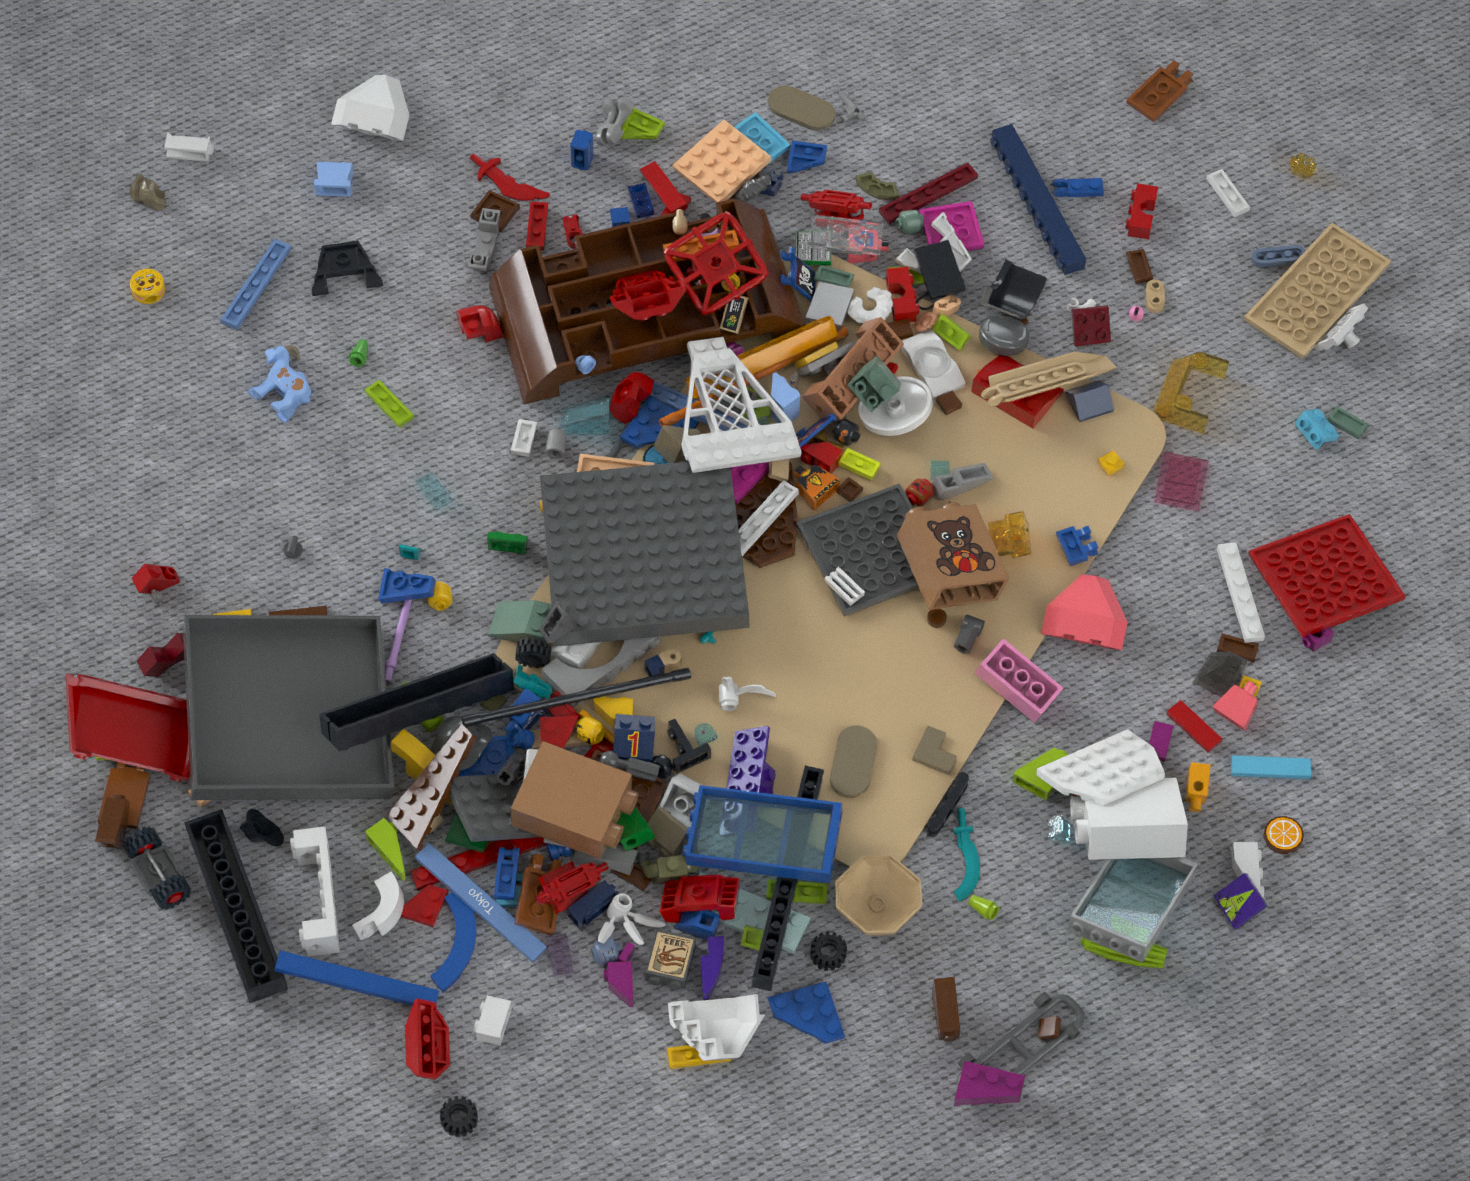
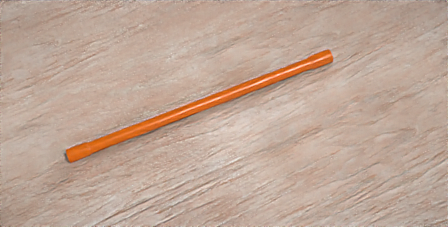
[659,326,848,427]

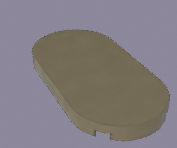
[768,86,835,131]
[830,725,877,798]

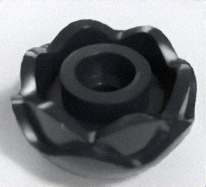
[650,755,673,779]

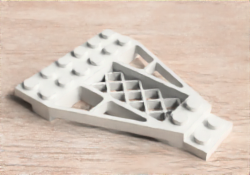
[681,337,802,473]

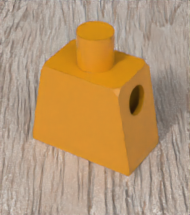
[1185,762,1211,812]

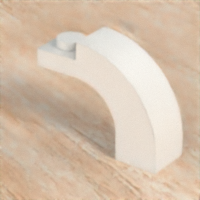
[352,871,404,940]

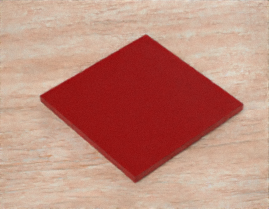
[1248,514,1406,638]

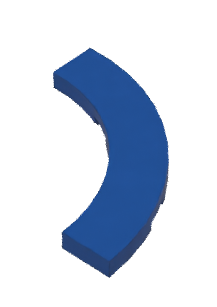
[430,892,476,993]

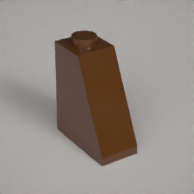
[95,795,130,849]
[932,977,960,1042]

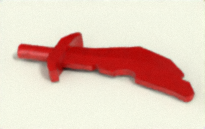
[470,153,550,201]

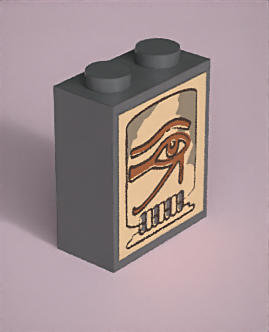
[645,929,696,990]

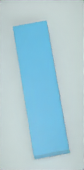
[1231,755,1311,779]

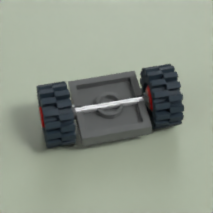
[122,826,192,910]

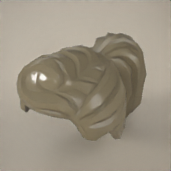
[130,174,166,211]

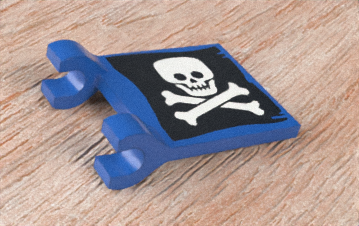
[781,247,816,302]

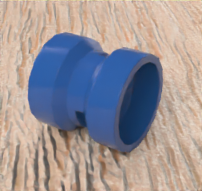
[507,727,535,750]
[546,843,572,862]

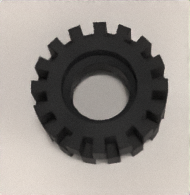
[515,637,552,668]
[810,931,847,971]
[440,1096,478,1137]

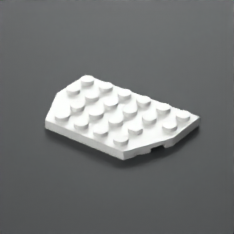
[1037,729,1165,806]

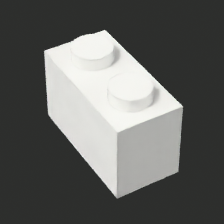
[473,995,512,1046]

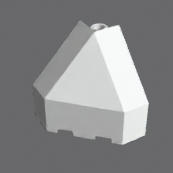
[331,75,409,141]
[668,994,765,1061]

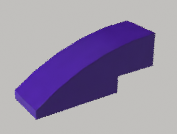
[701,936,724,1000]

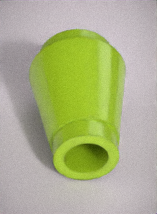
[968,895,999,920]

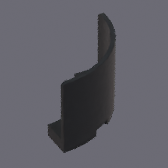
[980,259,1047,320]

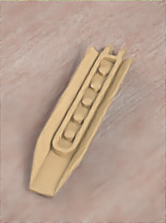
[981,351,1117,407]

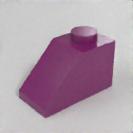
[604,961,633,1007]

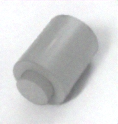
[546,429,567,458]

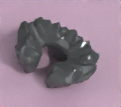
[731,171,771,202]

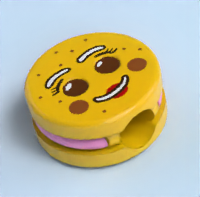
[130,269,165,304]

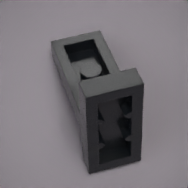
[667,719,711,774]

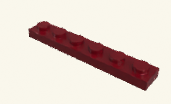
[879,163,978,225]

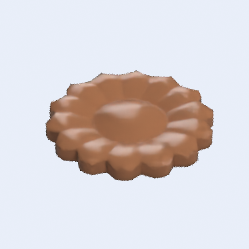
[914,311,937,332]

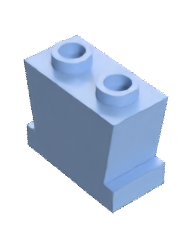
[314,161,354,196]

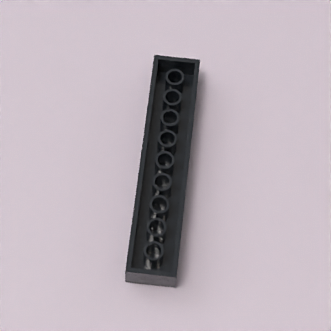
[184,809,288,1004]

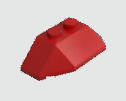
[405,999,450,1080]

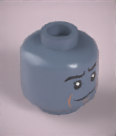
[591,937,622,967]

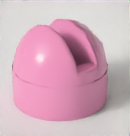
[1129,305,1144,321]

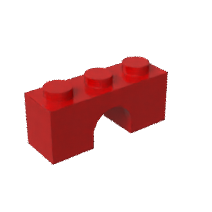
[1125,183,1158,240]
[885,266,920,322]

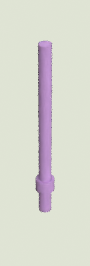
[385,599,413,683]

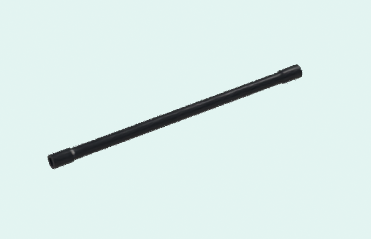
[462,668,691,727]

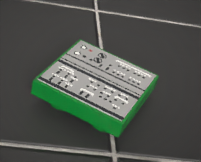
[795,231,832,266]

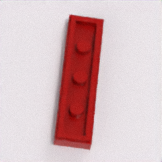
[640,161,688,213]

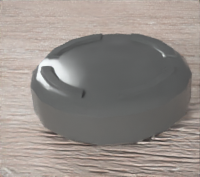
[979,314,1029,356]

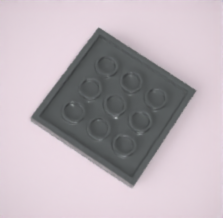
[449,775,540,842]

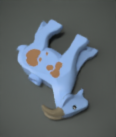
[248,345,311,424]

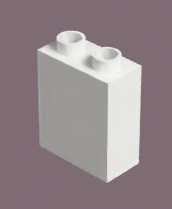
[1070,778,1188,860]

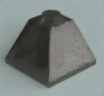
[1193,652,1248,697]

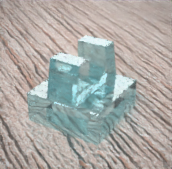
[1048,815,1070,842]

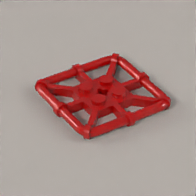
[663,211,769,315]

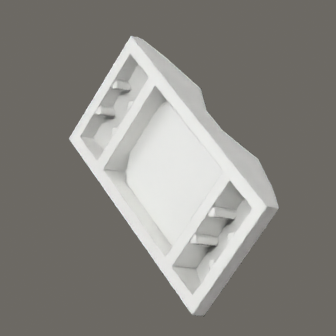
[901,329,966,400]

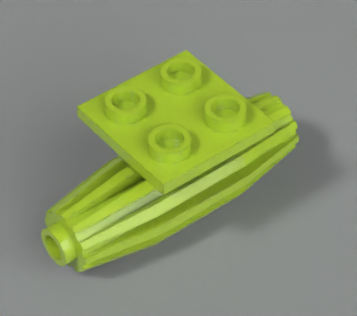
[1080,916,1167,969]

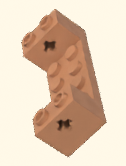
[802,317,904,422]

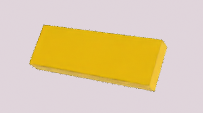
[667,1045,731,1069]

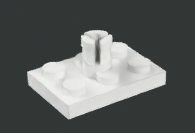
[1314,303,1368,352]

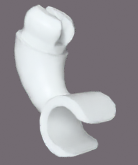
[1067,298,1096,312]

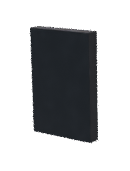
[914,240,966,300]

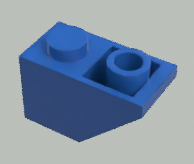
[675,910,720,940]

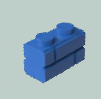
[570,130,594,170]

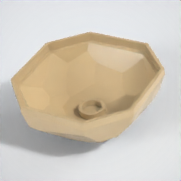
[835,854,922,936]

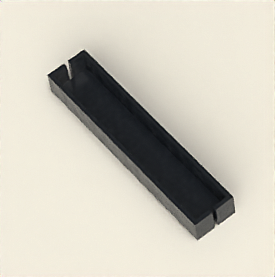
[319,653,514,751]

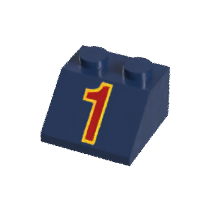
[613,714,655,762]

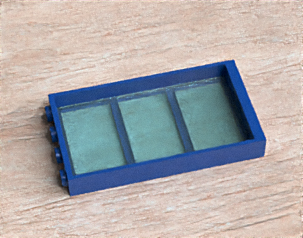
[683,785,843,883]

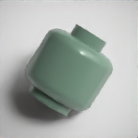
[896,210,924,234]

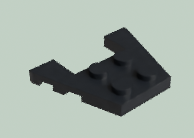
[312,240,383,296]

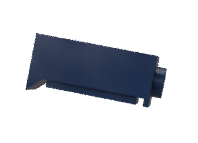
[567,880,618,932]

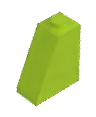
[1012,747,1068,801]

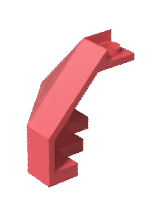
[1041,574,1128,650]

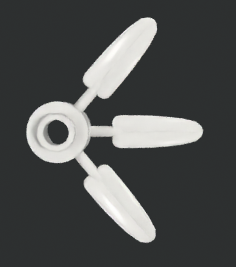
[719,677,776,711]
[598,893,666,945]

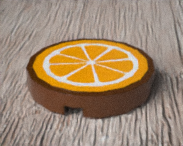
[1263,816,1304,855]

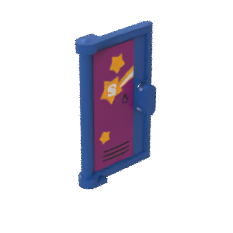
[796,414,836,447]

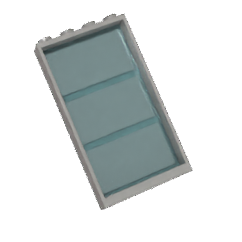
[1067,857,1198,962]

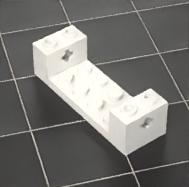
[290,827,340,956]

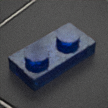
[628,183,654,219]

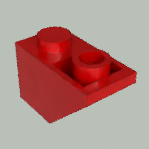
[799,442,843,474]
[131,564,180,594]

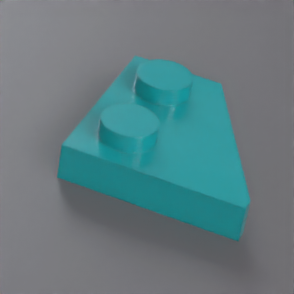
[513,664,552,699]

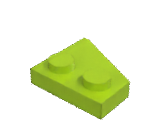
[620,108,665,139]

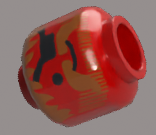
[905,478,933,506]

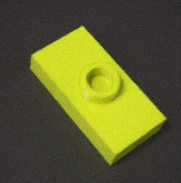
[838,448,881,481]

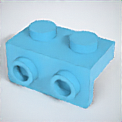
[1295,409,1340,450]

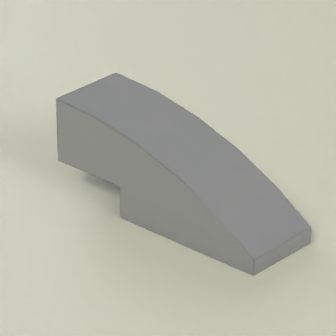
[932,463,993,500]
[572,846,638,875]

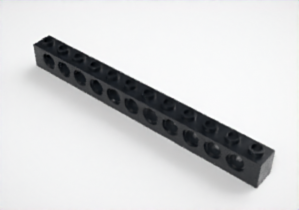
[751,765,824,991]

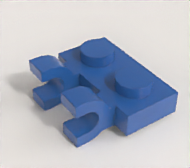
[1056,526,1098,566]

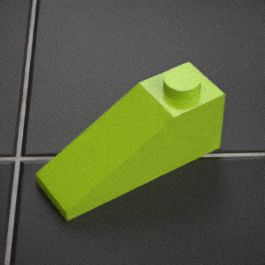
[365,818,406,881]

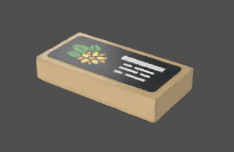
[720,292,748,334]

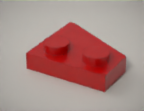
[540,716,578,749]
[401,884,448,928]

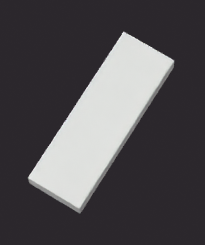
[1206,169,1250,217]

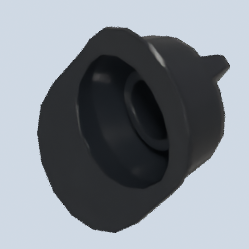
[240,809,284,847]

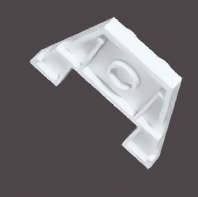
[895,212,972,274]

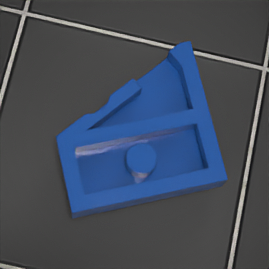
[787,140,827,174]

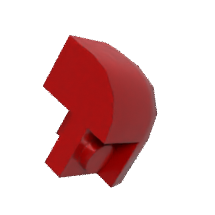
[456,305,503,343]
[609,372,654,425]

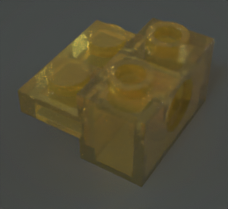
[988,511,1031,558]

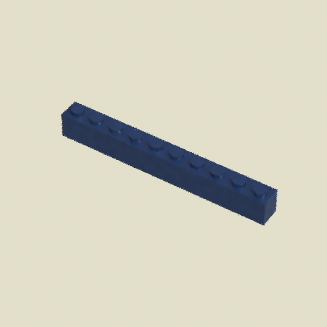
[990,124,1086,275]

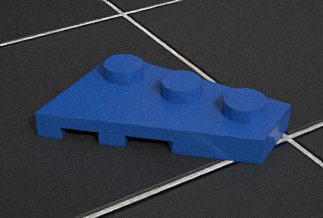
[378,568,436,604]

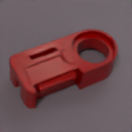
[563,214,582,249]

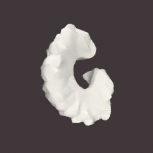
[847,287,893,324]

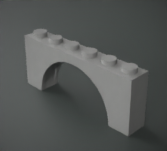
[542,636,661,708]

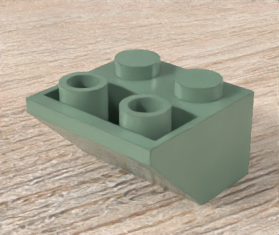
[847,355,901,412]

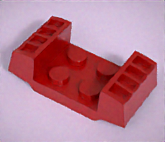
[659,874,740,923]

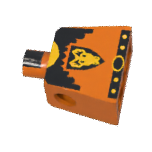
[793,465,840,511]

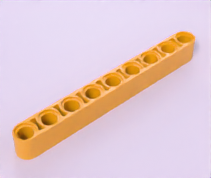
[685,316,838,398]

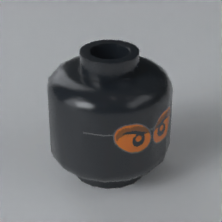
[832,418,861,446]

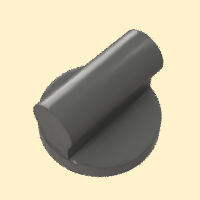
[283,535,303,559]

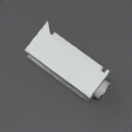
[164,132,214,162]

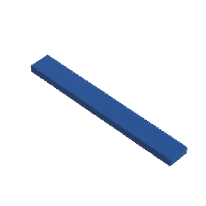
[275,950,439,1006]

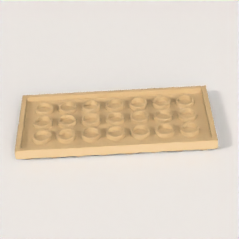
[1244,223,1391,359]

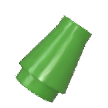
[349,339,369,367]

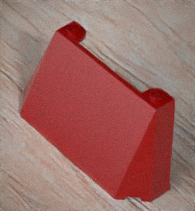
[65,673,190,782]

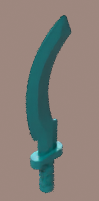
[953,808,980,901]

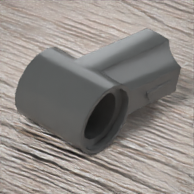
[954,614,985,653]

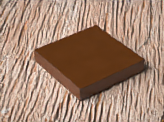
[470,190,520,232]

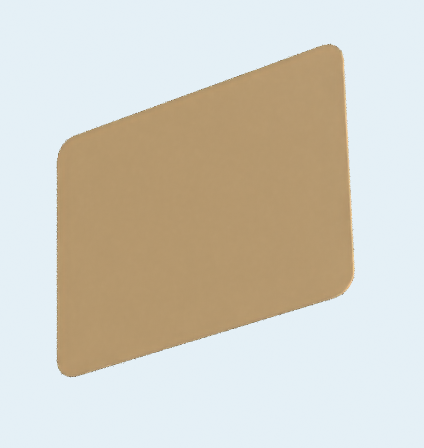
[496,248,1166,867]

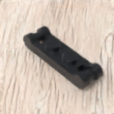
[927,772,969,837]

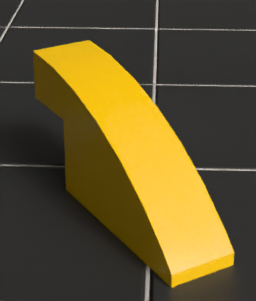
[391,729,453,805]

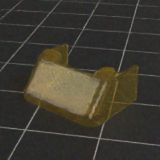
[1153,352,1229,435]

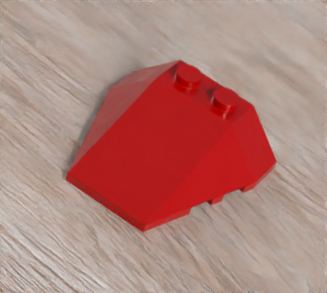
[610,270,687,321]

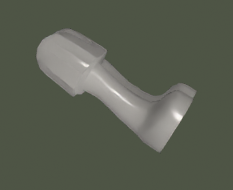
[596,97,634,146]

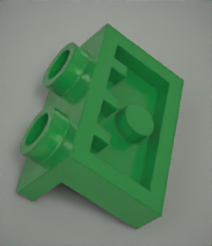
[487,531,528,554]

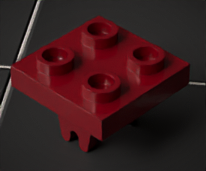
[1071,305,1111,347]

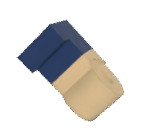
[644,649,681,677]

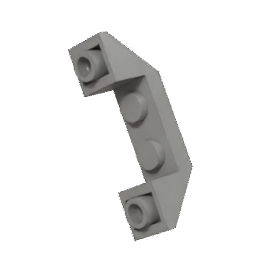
[468,208,501,271]

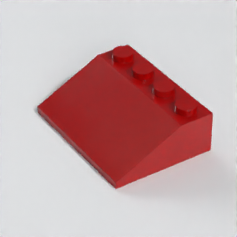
[971,355,1064,429]

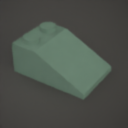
[488,600,552,642]

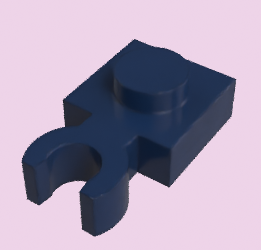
[760,169,784,197]

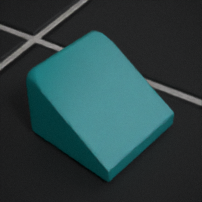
[399,544,422,560]

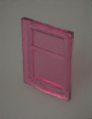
[1154,451,1209,511]

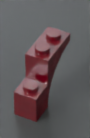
[137,633,184,677]

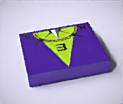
[1213,873,1268,929]

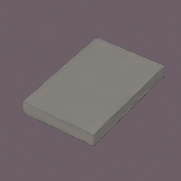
[805,281,854,330]

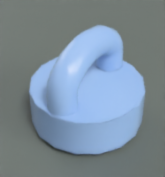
[575,355,596,374]

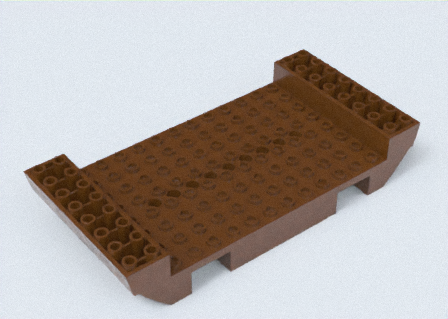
[489,199,806,405]

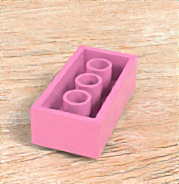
[975,639,1063,723]

